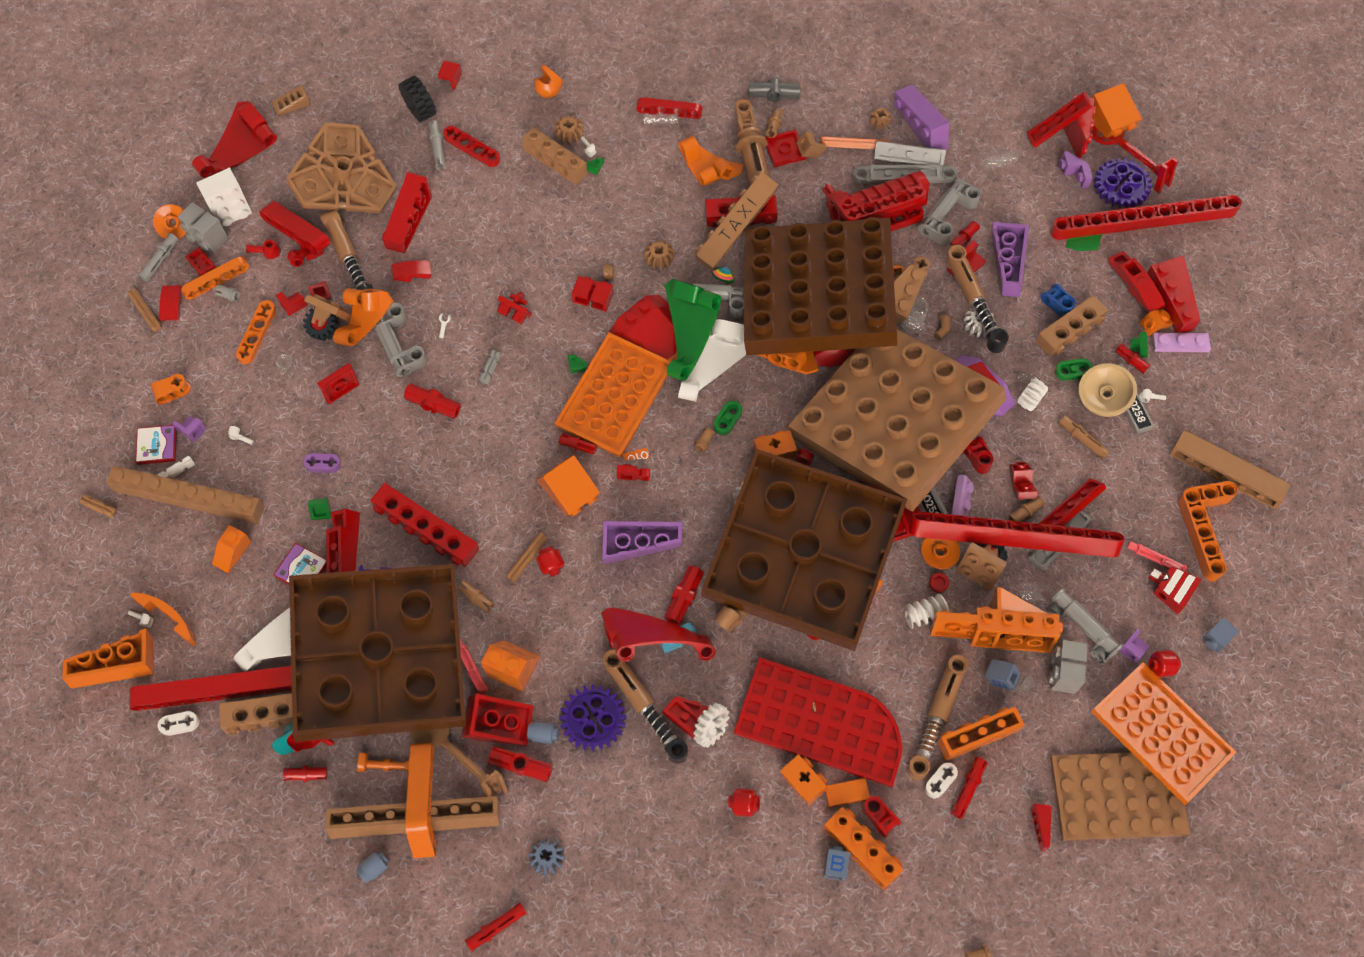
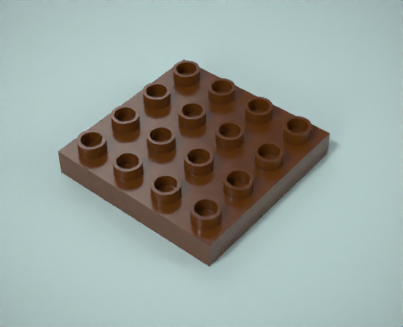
[744,217,897,355]
[702,449,907,651]
[289,564,466,742]

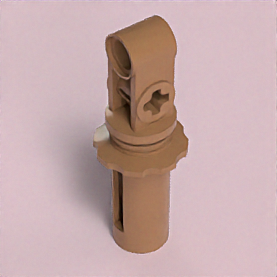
[735,99,769,186]

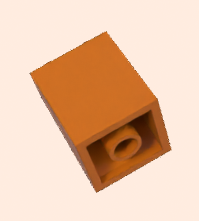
[1092,83,1142,138]
[537,455,600,516]
[481,640,540,692]

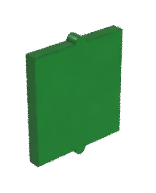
[1065,226,1102,251]

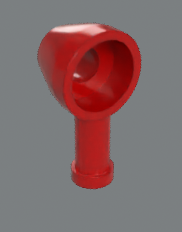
[246,239,281,259]

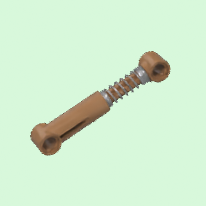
[907,654,969,781]

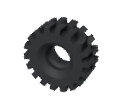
[398,75,436,123]

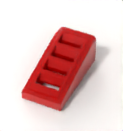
[1031,803,1052,851]

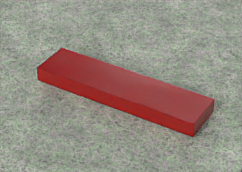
[1027,91,1093,147]
[1038,478,1106,526]

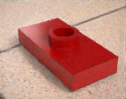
[185,247,217,276]

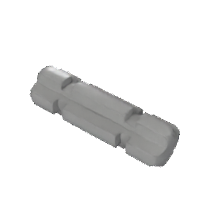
[479,350,500,384]

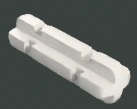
[157,456,194,479]

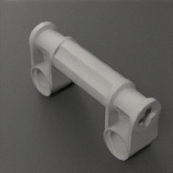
[917,178,981,245]
[692,284,744,320]
[375,303,428,377]
[1046,588,1124,664]

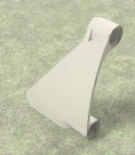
[234,608,291,672]

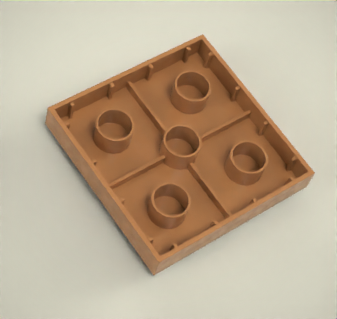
[788,330,1006,512]

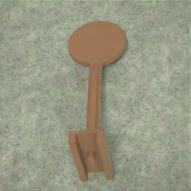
[410,728,508,797]

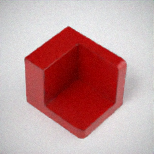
[437,60,462,90]
[276,292,307,316]

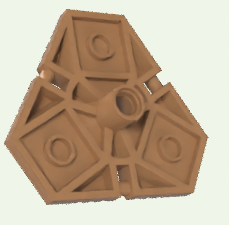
[286,122,397,214]

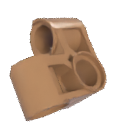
[714,605,748,633]

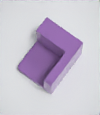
[172,416,206,443]
[1119,629,1149,664]

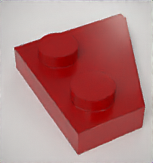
[662,696,708,739]

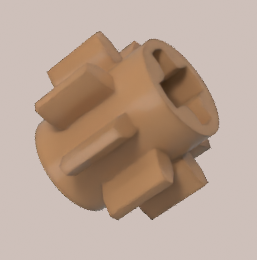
[870,108,891,130]

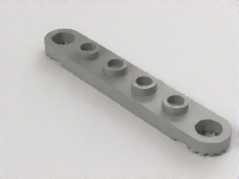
[852,165,958,184]

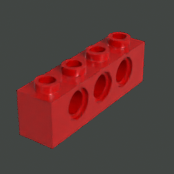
[705,195,778,228]

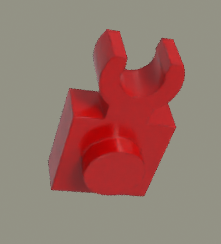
[617,464,650,481]

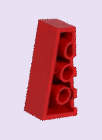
[382,172,432,254]
[1147,255,1200,333]

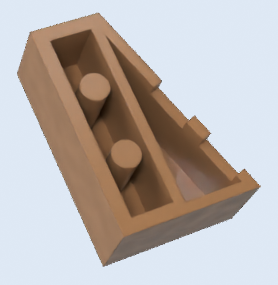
[894,264,927,324]

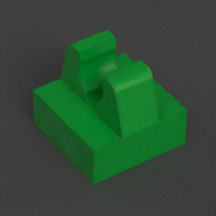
[1130,332,1148,357]
[308,498,331,520]

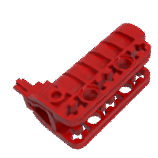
[822,171,929,232]

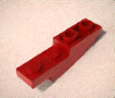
[1108,251,1165,313]

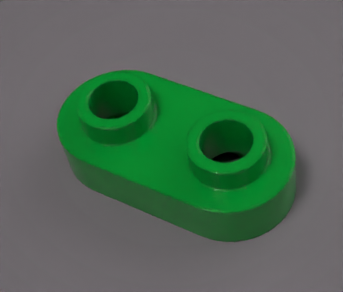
[1055,358,1093,381]
[714,401,742,435]

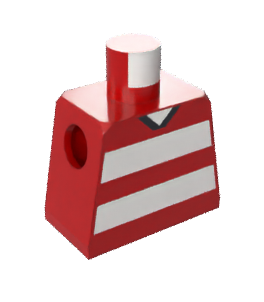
[1148,566,1202,614]

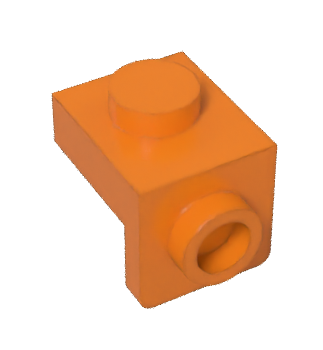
[1139,309,1174,336]

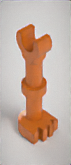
[357,752,409,772]

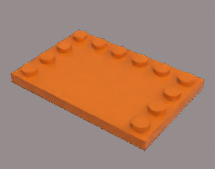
[554,333,671,458]
[1091,662,1237,805]

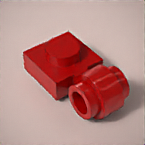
[287,245,324,267]

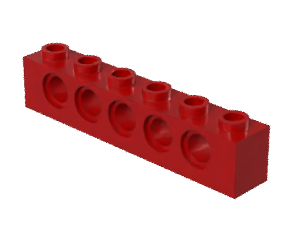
[370,482,479,567]

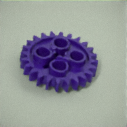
[1093,157,1153,209]
[560,684,627,752]

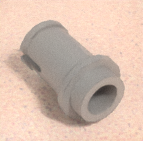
[215,284,240,302]

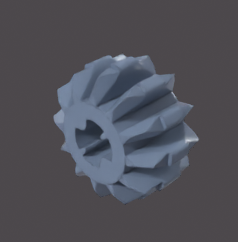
[528,838,565,876]

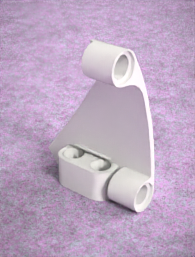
[678,319,746,402]

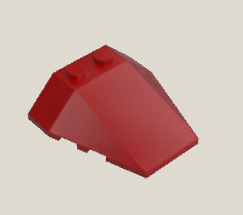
[609,294,677,360]

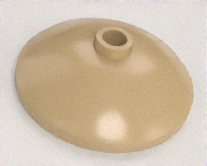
[1079,363,1137,417]

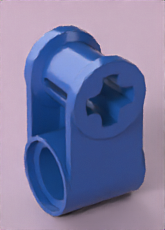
[1040,284,1076,317]

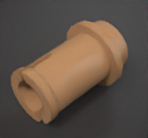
[694,427,715,452]

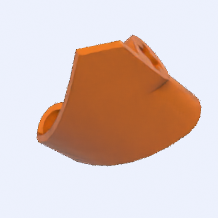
[333,288,394,347]

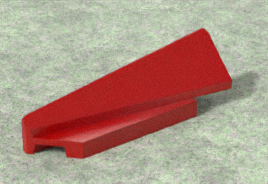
[326,508,360,573]

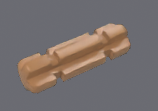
[80,494,117,518]

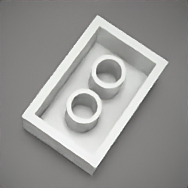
[196,168,252,227]

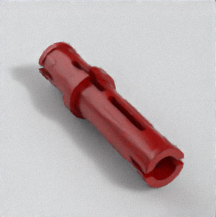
[950,757,988,820]
[464,902,527,952]

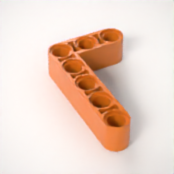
[1178,481,1238,582]
[405,742,436,858]

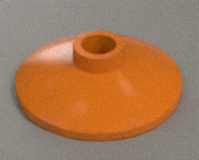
[153,204,186,239]
[921,538,961,569]

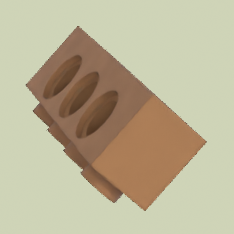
[522,127,587,185]
[1036,295,1108,357]
[219,693,292,734]

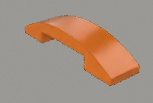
[130,592,196,646]

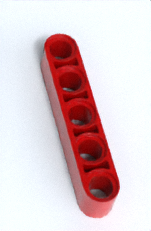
[259,201,331,255]

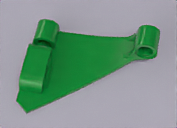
[664,278,721,381]

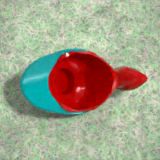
[272,722,335,755]

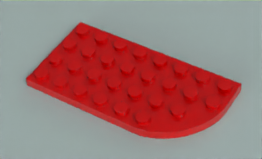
[734,657,902,788]

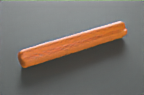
[820,136,889,150]

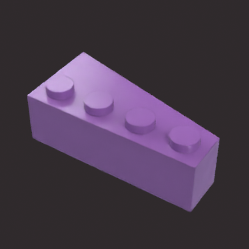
[893,85,949,150]
[992,222,1029,297]
[602,521,682,564]

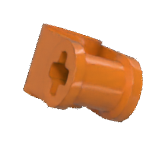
[151,374,191,405]

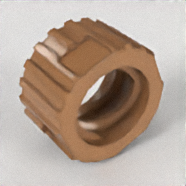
[603,264,614,280]

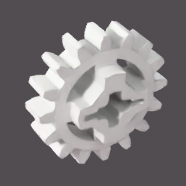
[693,703,730,748]

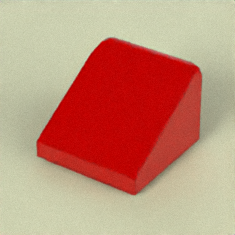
[308,281,332,300]

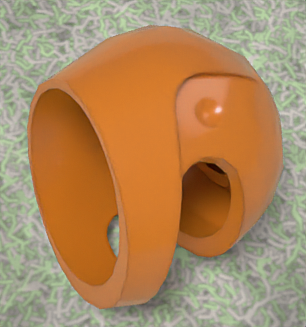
[534,64,563,98]

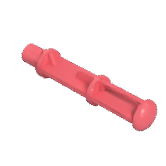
[1127,541,1187,572]
[460,638,488,694]

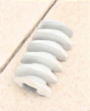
[905,594,949,629]

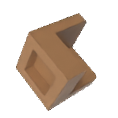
[797,132,827,158]

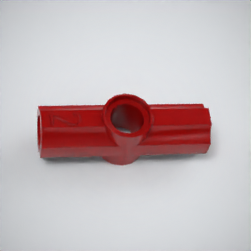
[403,383,461,419]
[664,566,704,625]
[488,746,553,783]

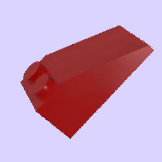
[462,693,534,746]

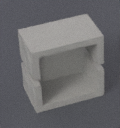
[177,202,228,253]
[1048,640,1088,694]

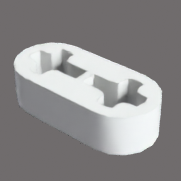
[158,711,200,736]
[925,763,958,799]

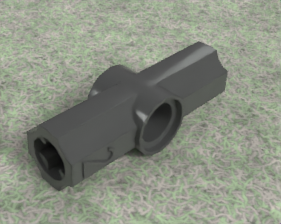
[749,79,801,102]

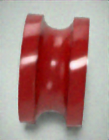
[795,449,814,466]

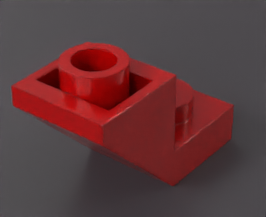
[1009,461,1038,499]

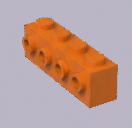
[937,706,1025,761]
[823,807,904,890]

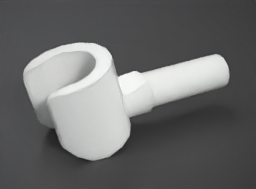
[581,137,596,158]
[439,313,451,338]
[1139,389,1166,403]
[228,426,254,445]
[127,610,153,628]

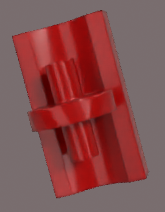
[497,292,532,324]

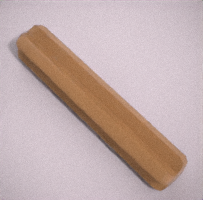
[128,289,162,332]
[506,532,547,583]

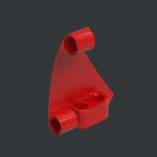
[192,101,277,178]
[601,607,716,661]

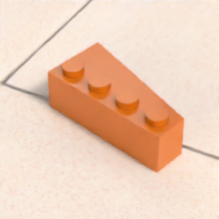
[62,628,154,689]

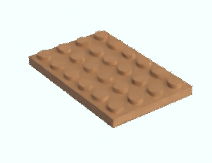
[1050,752,1190,841]

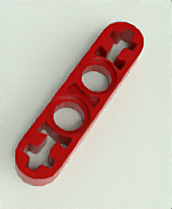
[636,97,703,119]
[443,126,500,167]

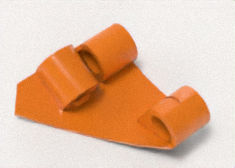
[678,136,744,187]

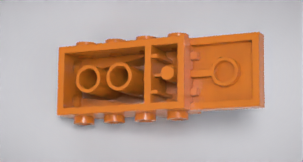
[930,587,1063,653]

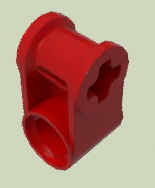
[963,436,994,474]
[862,796,901,838]

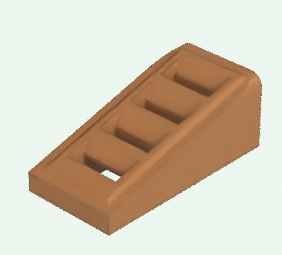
[272,85,310,117]

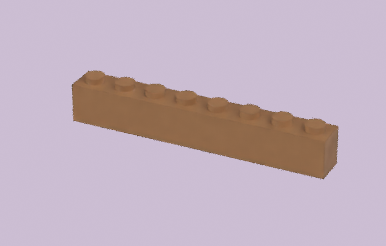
[106,466,265,524]
[325,796,500,839]

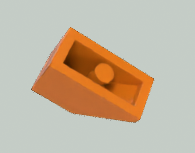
[212,525,251,574]

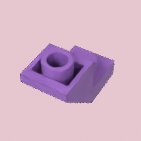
[1059,151,1092,188]

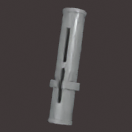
[428,120,446,170]
[138,233,179,282]

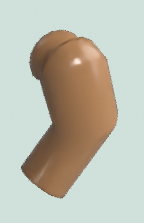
[934,314,952,340]

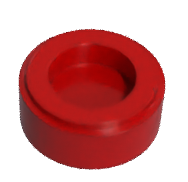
[929,573,949,593]

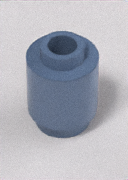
[527,722,559,745]
[356,851,389,883]

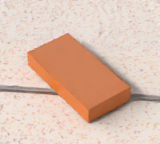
[825,778,870,808]

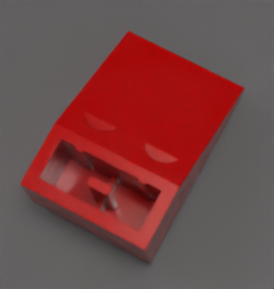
[1064,94,1096,159]

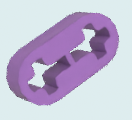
[304,453,341,473]

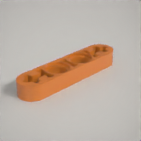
[181,257,249,300]
[236,300,276,364]

